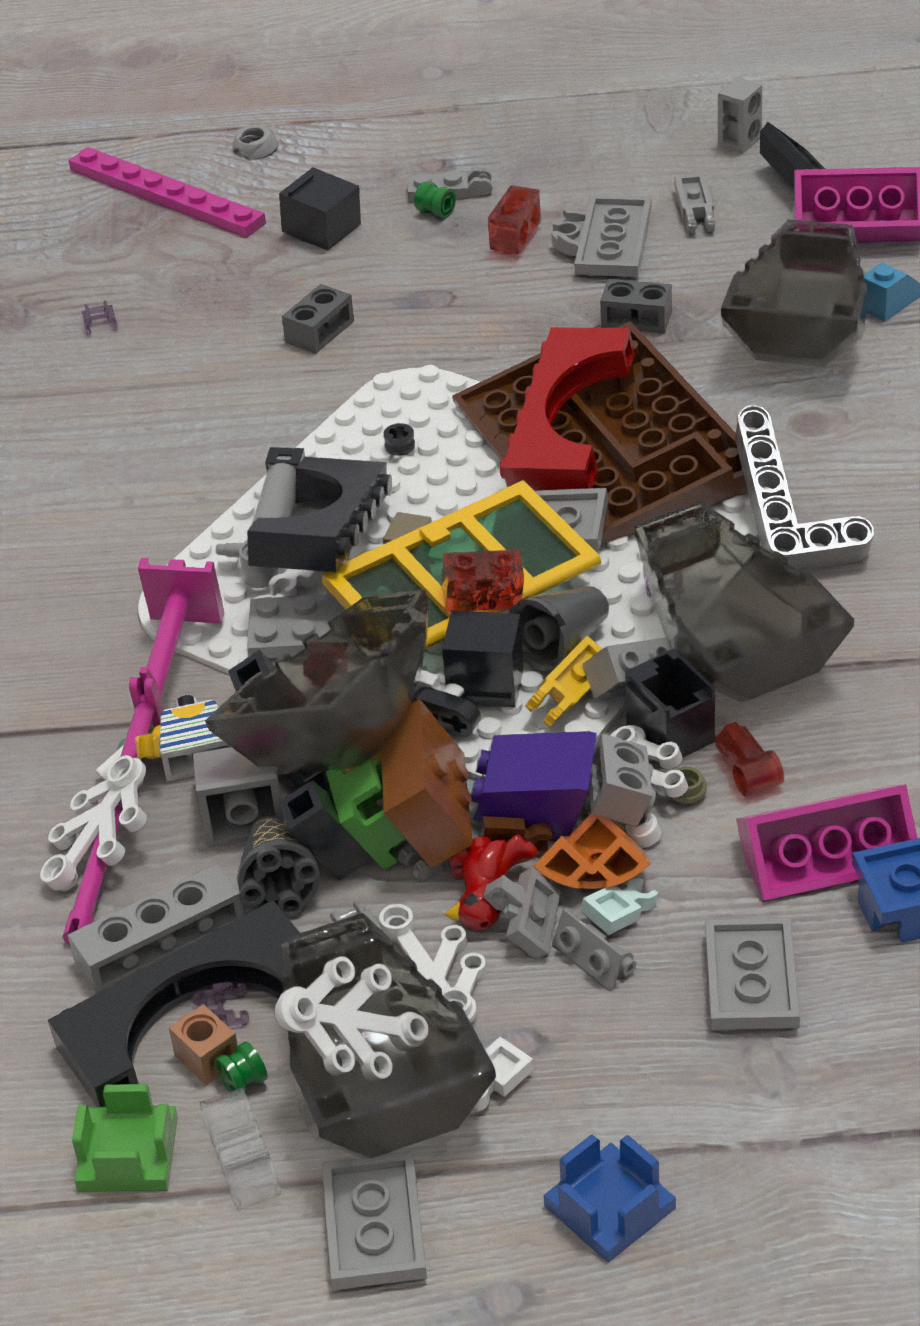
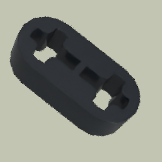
[407,686,481,737]

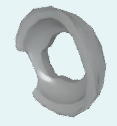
[232,124,278,159]

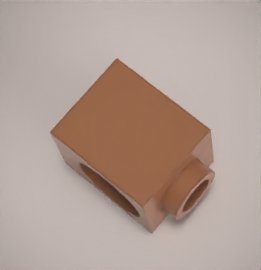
[169,1004,238,1085]

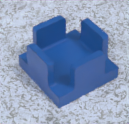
[852,838,920,942]
[543,1134,676,1263]

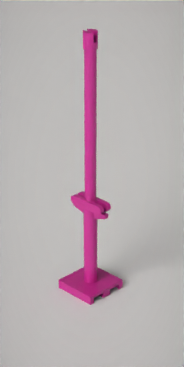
[62,558,225,944]

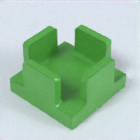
[326,759,407,870]
[72,1084,178,1192]

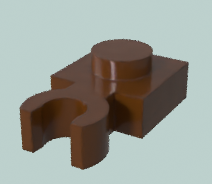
[479,816,553,857]

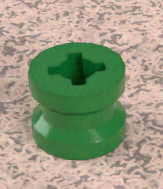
[214,1041,268,1098]

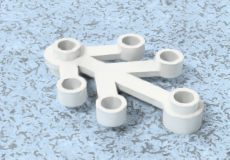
[584,725,688,848]
[40,755,147,892]
[365,904,487,1029]
[275,956,428,1082]

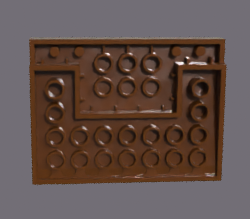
[452,321,760,545]

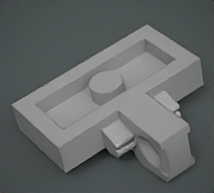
[484,868,561,960]

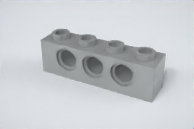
[68,863,244,994]

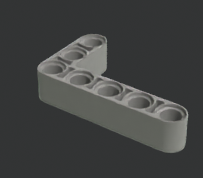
[735,405,874,573]

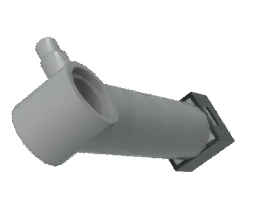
[215,447,305,589]

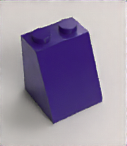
[471,731,597,841]

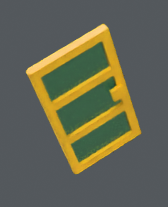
[322,480,601,664]

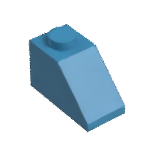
[859,263,920,321]

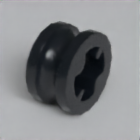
[383,423,415,456]

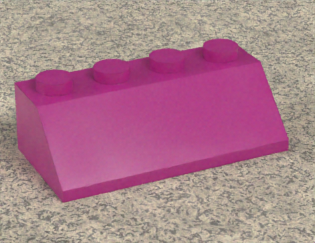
[793,167,920,244]
[736,784,918,901]

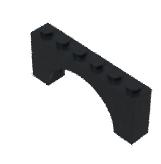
[247,457,392,572]
[228,650,373,880]
[48,900,325,1107]

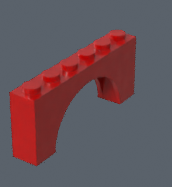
[500,327,635,491]

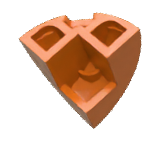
[533,814,651,889]

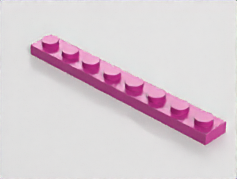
[68,147,266,238]

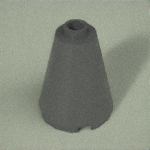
[509,586,609,671]

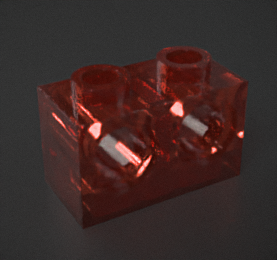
[488,185,541,254]
[441,550,524,612]

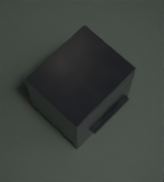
[279,167,361,251]
[442,610,524,708]
[624,648,715,758]

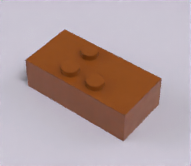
[380,699,473,868]

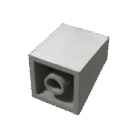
[193,741,285,848]

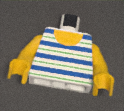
[135,695,258,782]

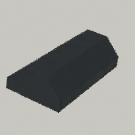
[760,122,825,189]

